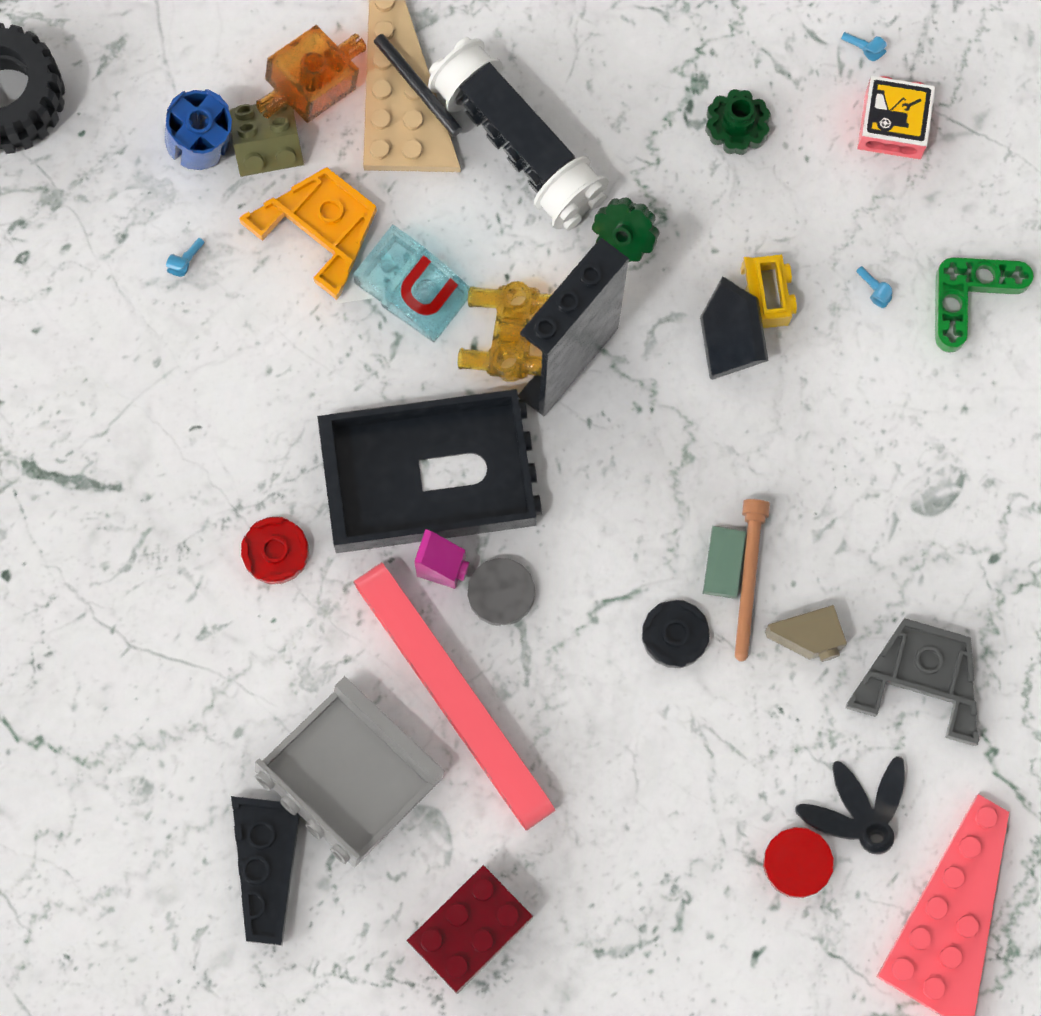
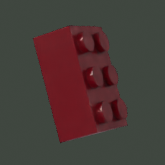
[406,865,533,994]

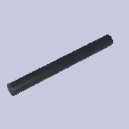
[374,34,462,137]

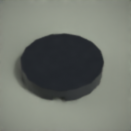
[642,600,710,668]

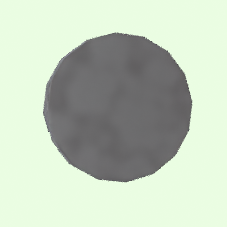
[467,558,535,626]

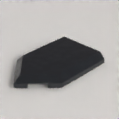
[700,276,769,380]

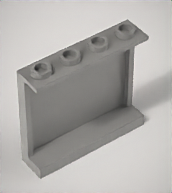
[255,676,445,868]

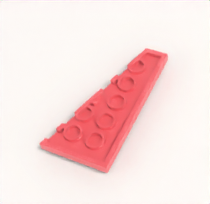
[876,794,1009,1016]

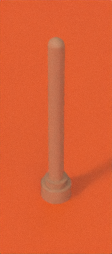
[735,499,770,661]

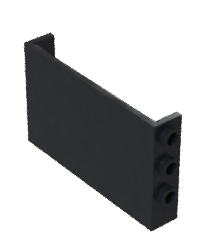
[518,238,629,417]

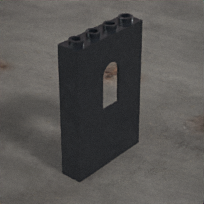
[317,389,542,553]

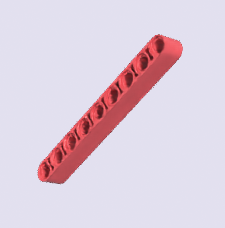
[353,562,555,831]

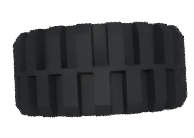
[0,23,65,154]

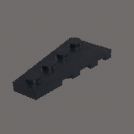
[231,796,300,946]

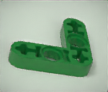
[935,257,1034,353]

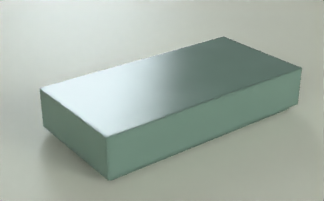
[702,526,746,599]

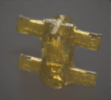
[457,281,552,382]

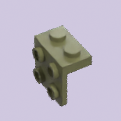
[229,98,304,177]

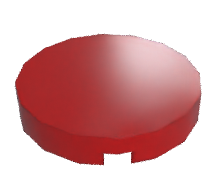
[241,517,309,584]
[763,827,834,898]

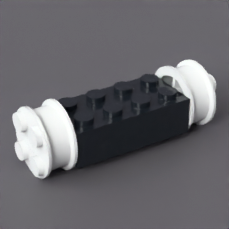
[428,37,609,231]

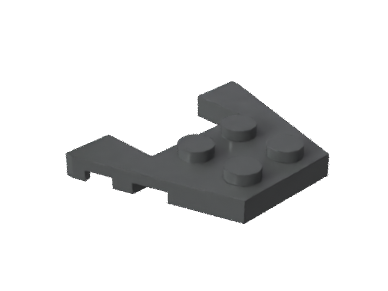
[845,618,979,746]

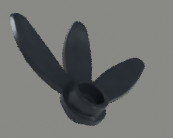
[795,756,905,855]

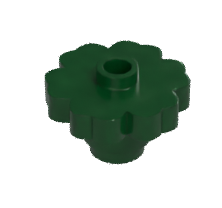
[705,89,771,155]
[592,197,660,262]

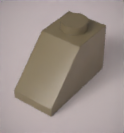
[765,605,847,662]

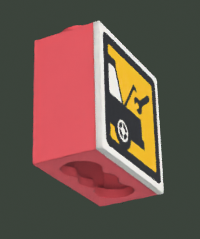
[857,76,935,160]

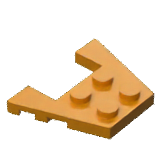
[239,167,377,300]

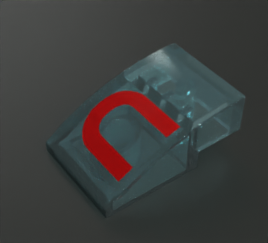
[353,224,473,343]

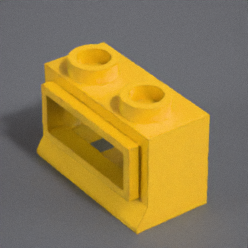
[740,255,797,328]

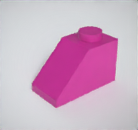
[414,529,470,589]

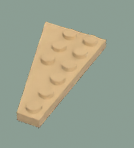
[363,0,461,172]

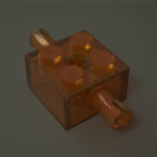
[256,24,366,123]

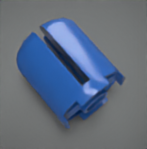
[164,89,232,170]

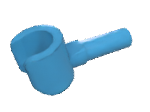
[841,32,887,61]
[166,238,205,277]
[856,266,892,308]

